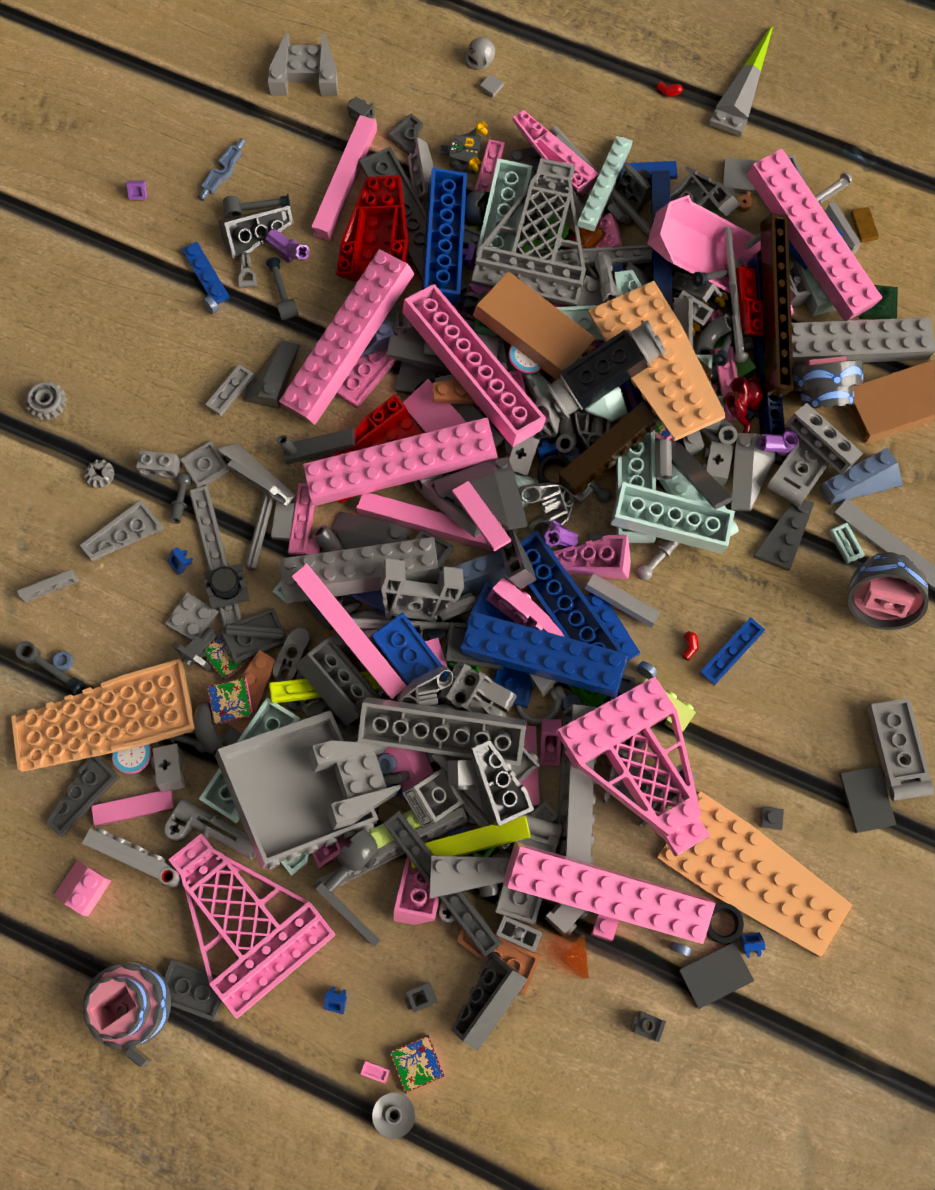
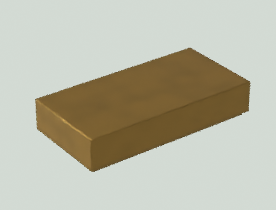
[851,207,879,243]

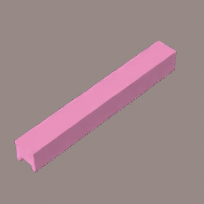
[311,115,377,242]
[356,493,500,552]
[292,563,407,699]

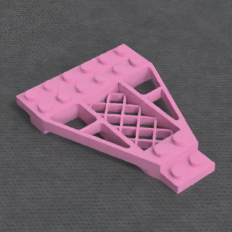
[556,677,710,857]
[168,833,336,1019]

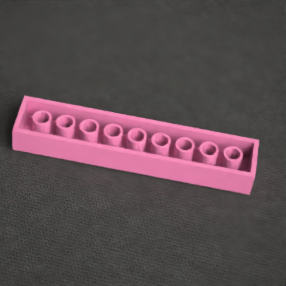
[746,149,882,321]
[279,249,414,425]
[402,284,546,447]
[303,417,498,506]
[503,842,715,944]

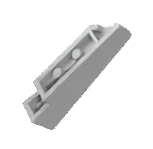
[408,137,434,212]
[218,444,295,507]

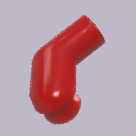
[656,81,683,97]
[681,631,699,661]

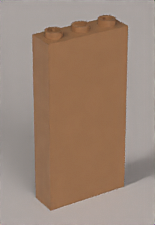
[473,271,596,380]
[846,360,935,444]

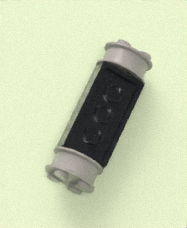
[544,320,667,419]

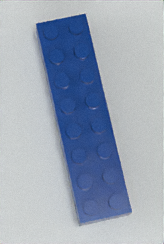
[421,167,467,306]
[520,530,628,658]
[461,612,627,698]

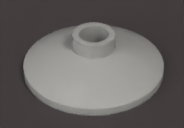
[372,1093,415,1139]

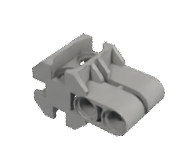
[438,662,517,717]

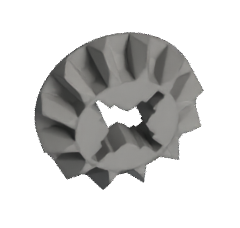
[84,459,114,488]

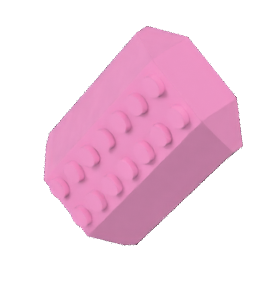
[647,195,761,293]

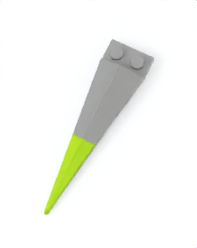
[709,26,773,137]

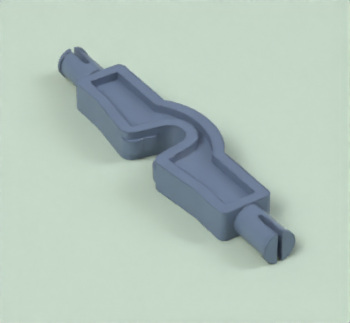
[198,138,246,201]

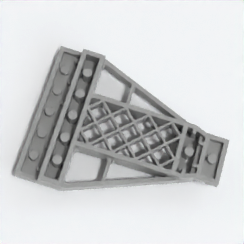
[471,158,586,306]

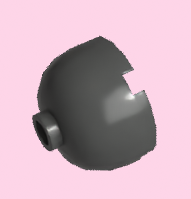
[465,190,490,226]
[337,829,378,871]

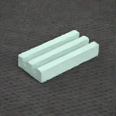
[829,523,865,564]

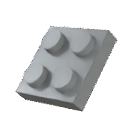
[165,593,220,641]

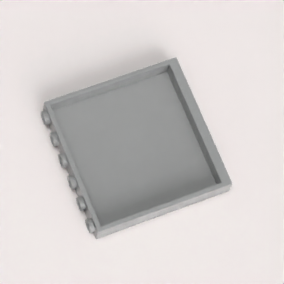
[215,710,379,869]

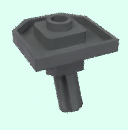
[172,628,218,672]

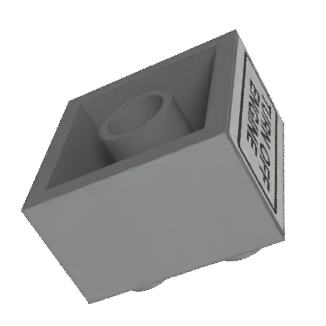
[402,768,464,828]

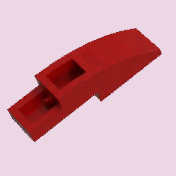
[736,266,764,337]

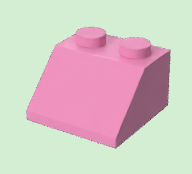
[54,860,111,916]

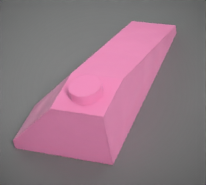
[554,535,631,579]
[393,841,439,925]

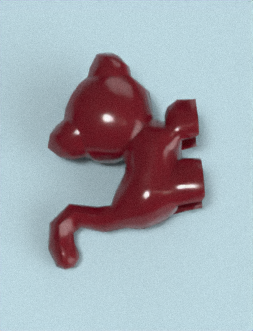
[723,377,764,433]

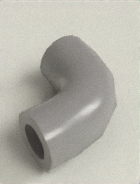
[714,419,738,444]

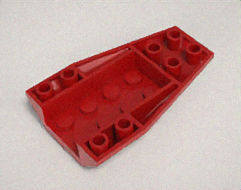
[336,175,408,282]
[333,394,425,503]

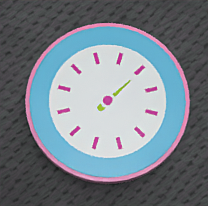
[509,345,541,373]
[112,744,152,774]

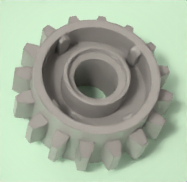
[25,381,67,421]

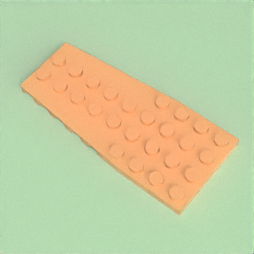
[588,281,725,441]
[11,658,195,772]
[656,791,852,957]

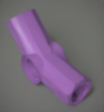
[265,229,310,263]
[758,427,800,456]
[542,520,579,547]

